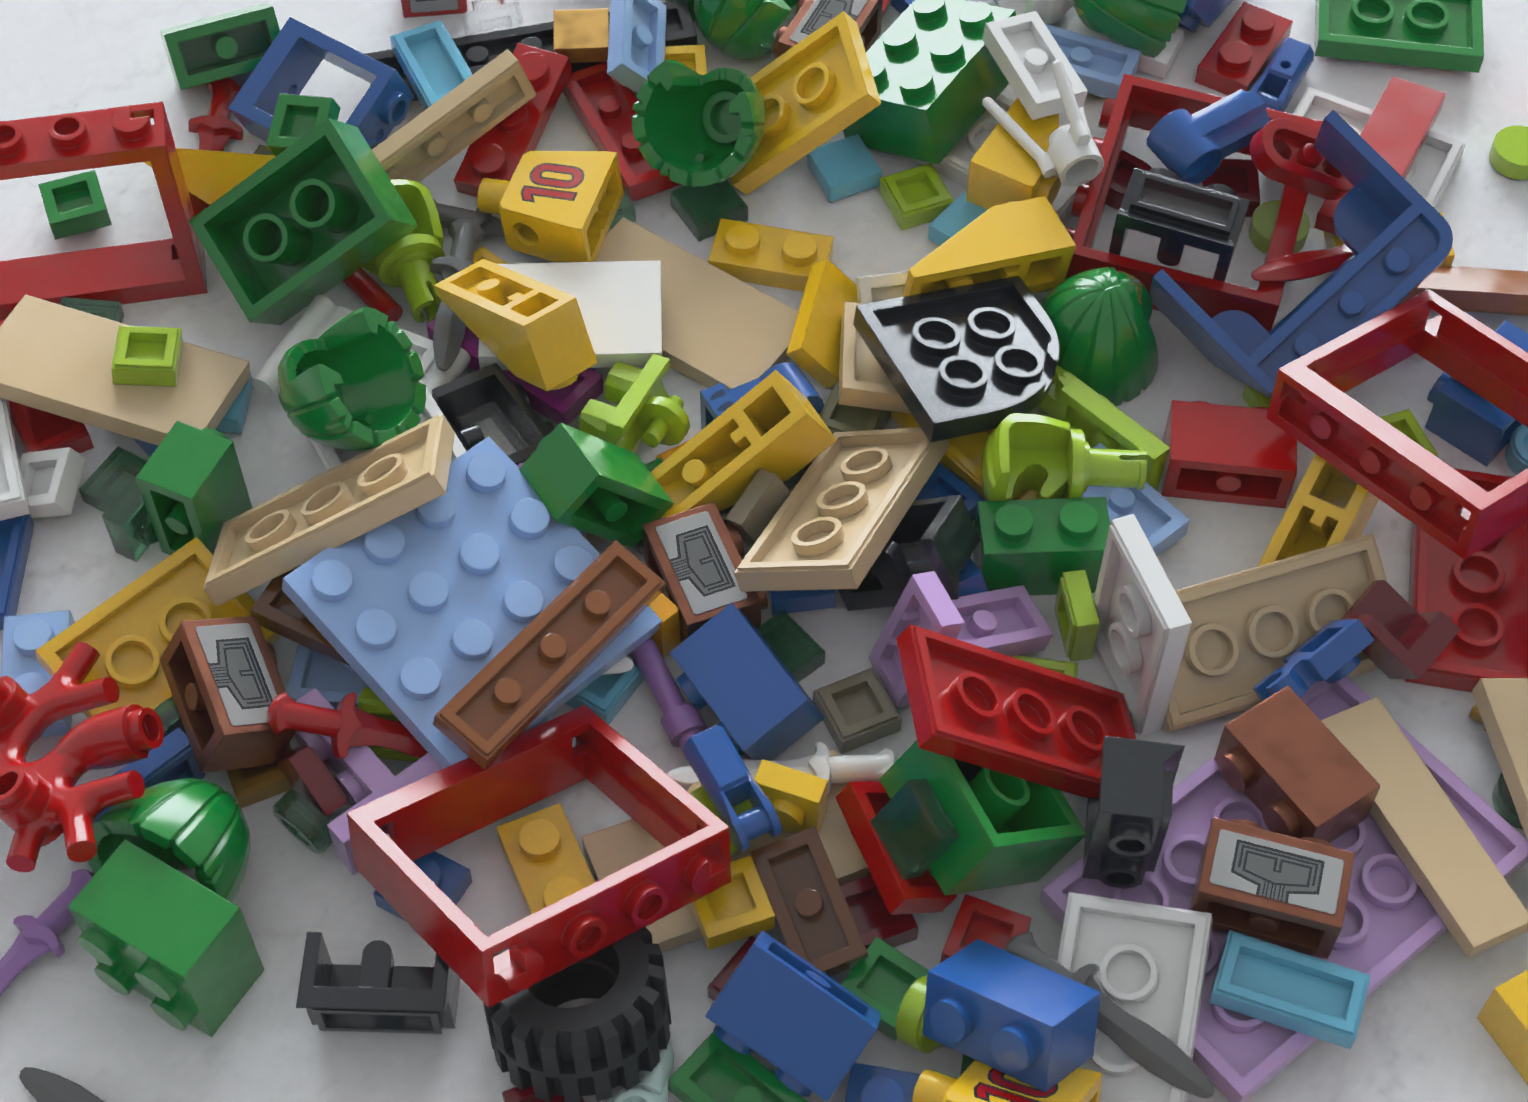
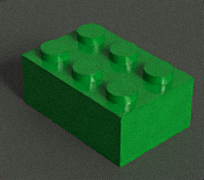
[843,0,1016,165]
[188,118,418,325]

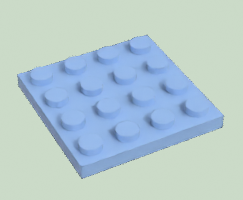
[282,436,662,769]

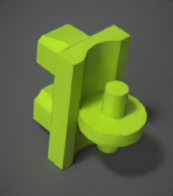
[580,353,690,453]

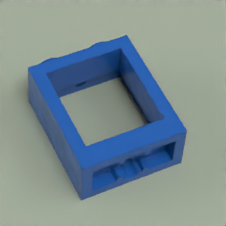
[228,17,415,149]

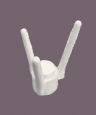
[982,60,1104,187]

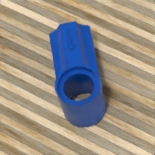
[1147,89,1271,185]

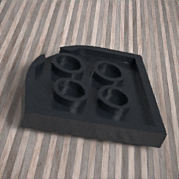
[853,276,1059,443]

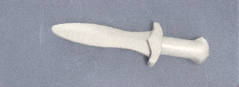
[667,742,898,795]

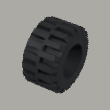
[483,927,672,1102]

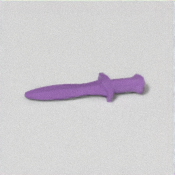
[0,869,95,996]

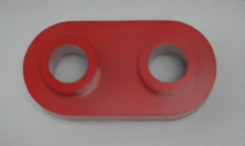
[1250,118,1354,200]

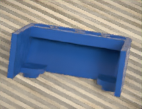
[1149,110,1453,399]

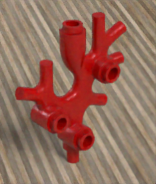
[0,641,164,872]

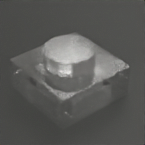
[461,0,524,36]

